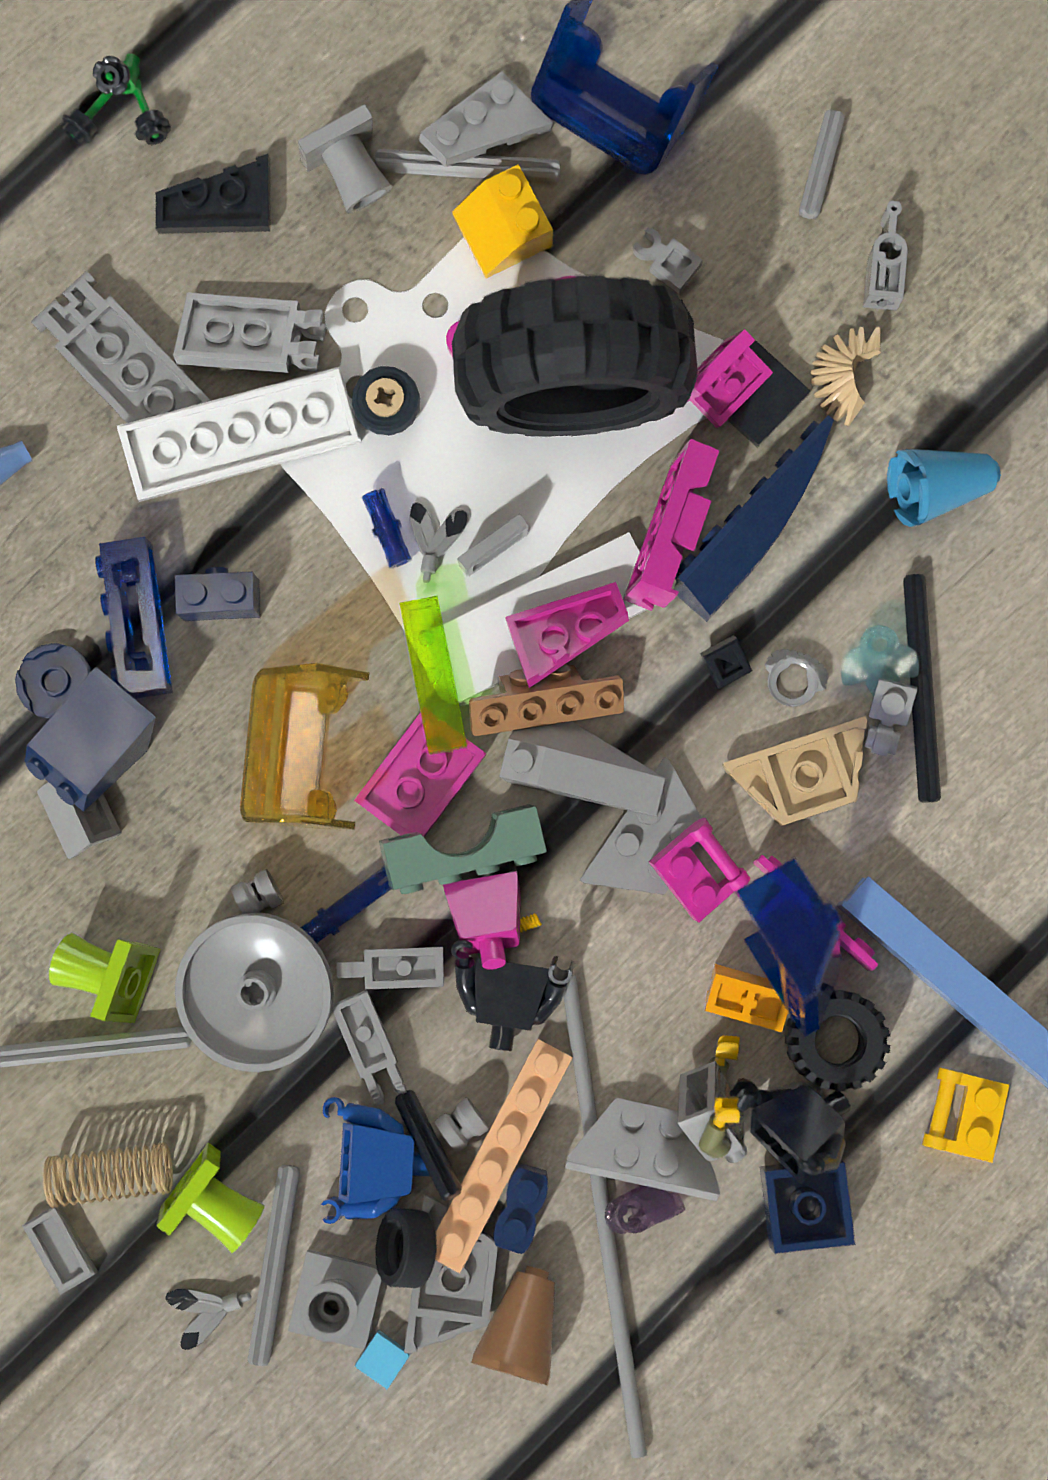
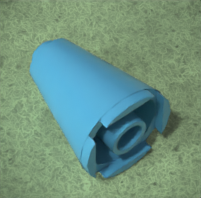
[887,449,1001,527]

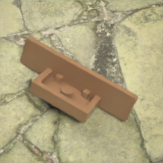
[469,664,624,736]

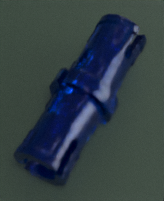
[361,488,412,569]

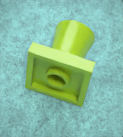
[49,933,161,1023]
[157,1143,265,1253]

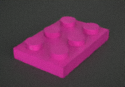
[354,708,487,838]

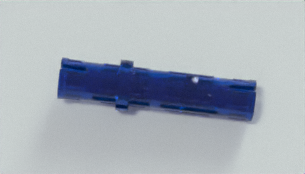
[300,865,392,944]

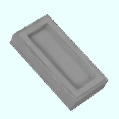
[457,514,528,576]
[22,1205,98,1295]

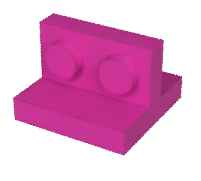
[688,329,773,428]

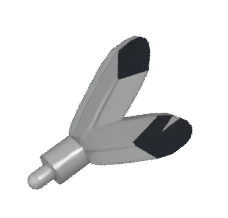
[409,502,467,583]
[165,1288,251,1350]

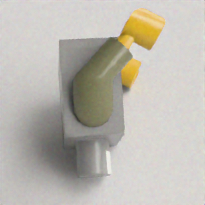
[678,1035,748,1163]

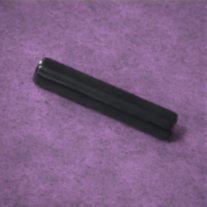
[395,1090,462,1201]

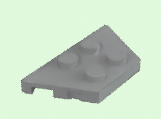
[580,757,701,895]
[565,1098,720,1201]
[404,1195,498,1354]

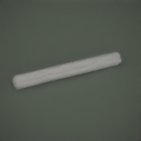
[375,149,560,183]
[0,1027,192,1067]
[248,1165,300,1366]

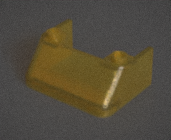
[240,663,370,830]

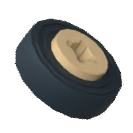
[352,366,420,436]

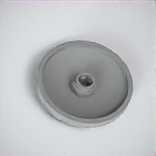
[175,913,334,1072]

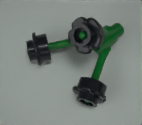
[62,53,171,145]

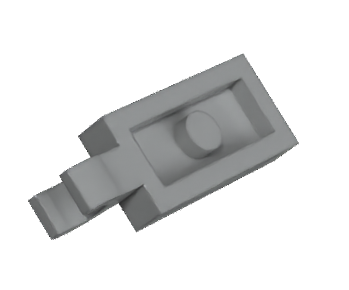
[337,947,444,989]

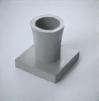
[298,104,392,213]
[288,1249,382,1350]

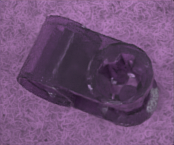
[604,1185,686,1234]

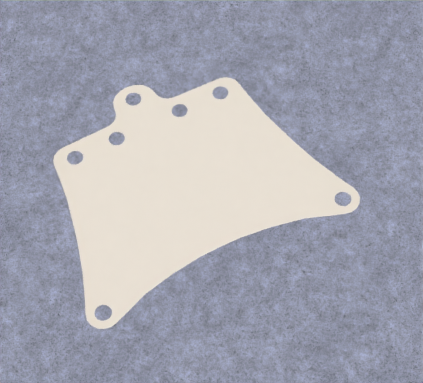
[280,237,724,706]

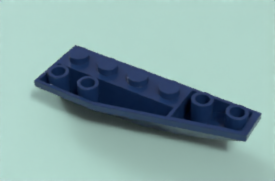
[673,415,834,622]

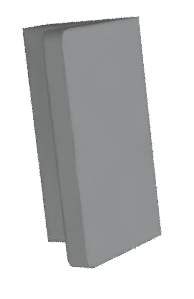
[37,782,121,859]

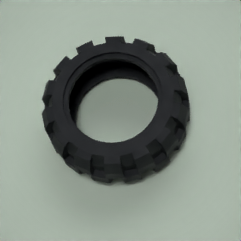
[452,275,698,437]

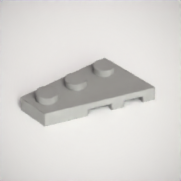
[419,71,553,167]

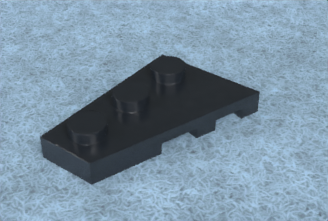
[155,154,270,234]

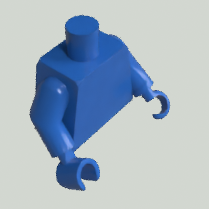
[321,1097,430,1224]

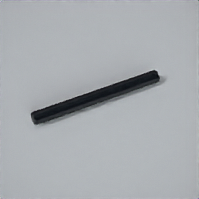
[903,574,941,803]

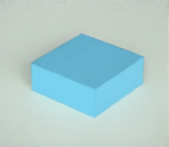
[355,1329,411,1389]

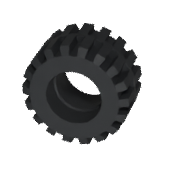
[785,990,891,1092]

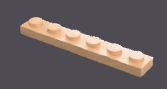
[435,1039,573,1273]

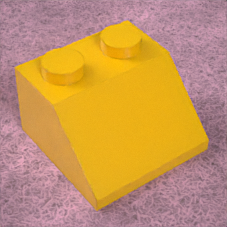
[452,164,553,279]

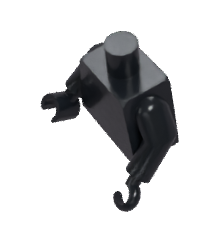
[451,940,575,1051]
[729,1078,851,1184]

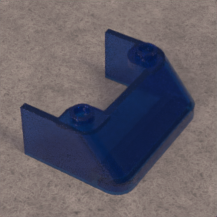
[531,0,719,175]
[736,858,843,1037]

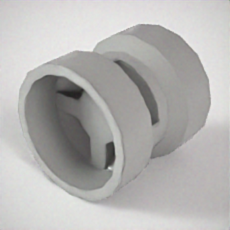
[231,869,284,914]
[435,1097,490,1153]

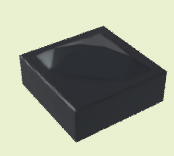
[700,635,753,689]

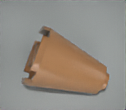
[471,1266,555,1386]

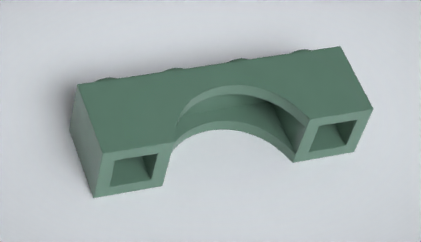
[379,804,546,894]

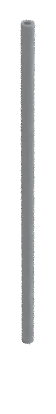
[563,975,647,1458]

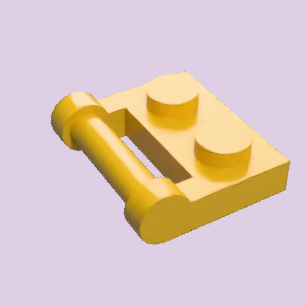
[922,1067,1010,1163]

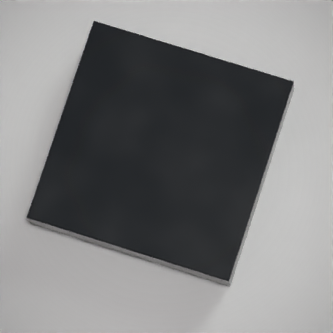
[727,340,811,448]

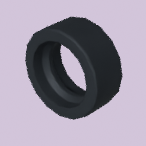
[375,1208,437,1288]

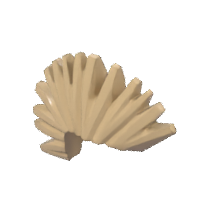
[811,327,881,426]

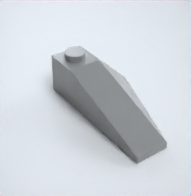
[499,721,666,817]

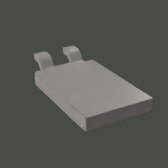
[173,293,326,373]

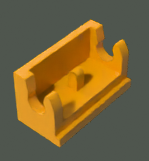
[705,964,793,1032]

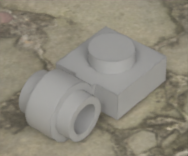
[864,678,917,756]

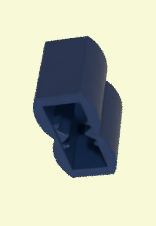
[494,1162,548,1254]

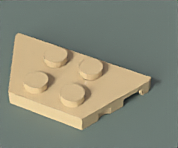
[722,716,867,826]

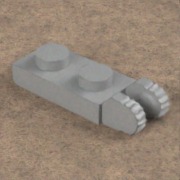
[332,989,407,1106]

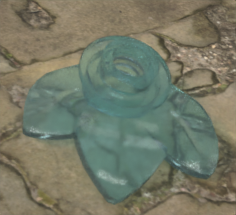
[841,625,919,696]

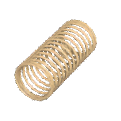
[43,1142,173,1208]

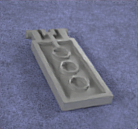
[30,271,211,423]

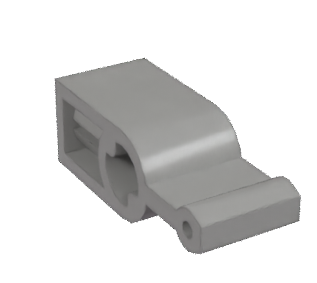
[863,201,908,311]

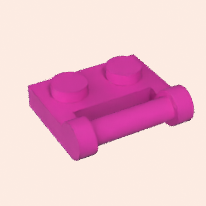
[649,818,750,923]

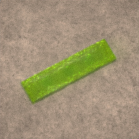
[399,596,467,755]

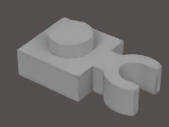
[633,227,703,294]

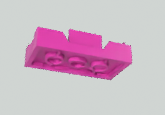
[623,439,720,611]

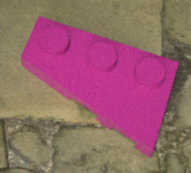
[505,582,629,688]

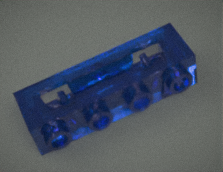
[95,536,173,699]

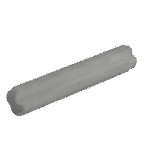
[799,110,845,219]

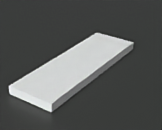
[117,367,361,502]
[423,532,656,704]

